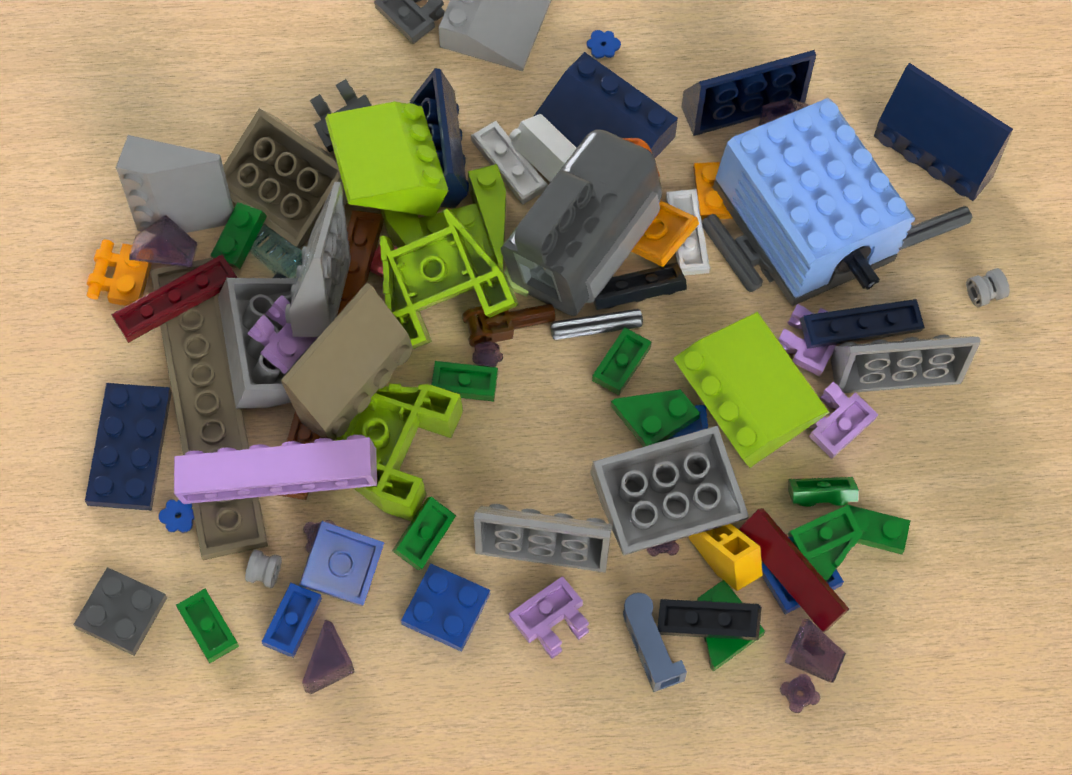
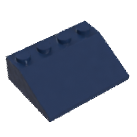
[681,50,816,136]
[534,52,678,158]
[874,63,1013,201]

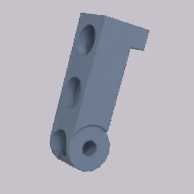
[623,593,687,692]

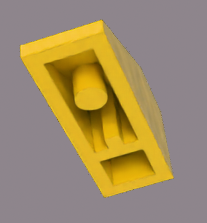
[688,524,763,591]

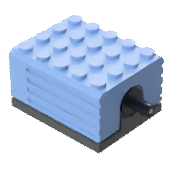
[713,98,915,306]

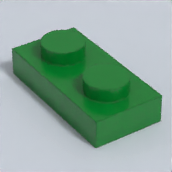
[210,202,267,270]
[592,327,652,396]
[431,361,498,402]
[788,477,859,507]
[392,497,456,570]
[846,504,911,555]
[176,588,239,664]

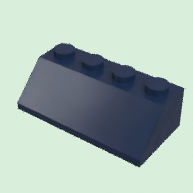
[410,68,469,209]

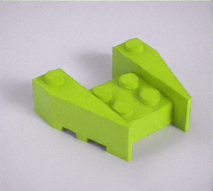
[380,164,506,272]
[380,209,519,350]
[335,384,463,521]

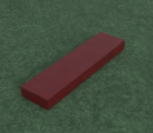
[111,254,238,343]
[739,508,849,632]

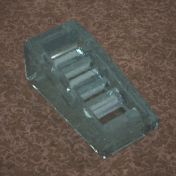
[249,224,302,278]

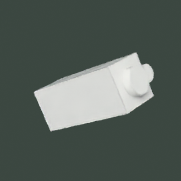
[509,114,576,182]

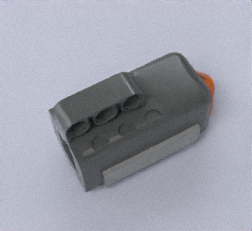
[501,129,662,316]

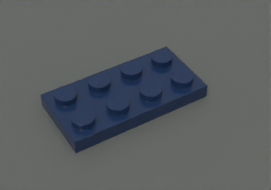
[85,383,172,511]

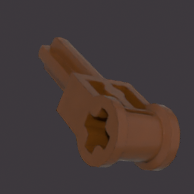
[462,304,556,348]

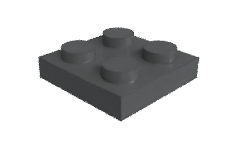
[73,567,167,656]

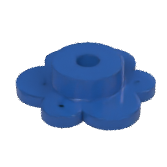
[587,30,621,59]
[159,500,195,533]

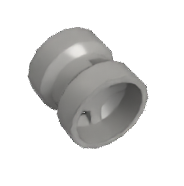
[966,268,1010,307]

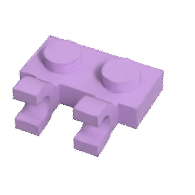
[247,295,317,374]
[778,304,837,377]
[809,381,878,459]
[509,576,589,659]

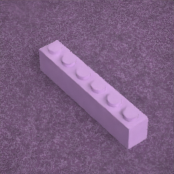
[174,435,377,504]

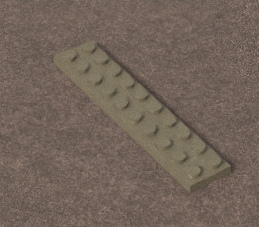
[150,258,268,560]

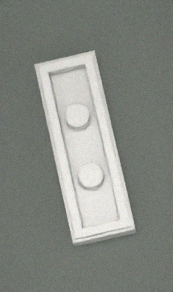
[471,121,548,205]
[666,189,710,276]

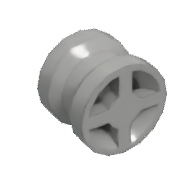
[245,549,282,588]

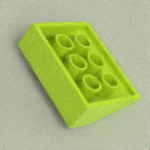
[325,101,449,217]
[673,312,830,468]

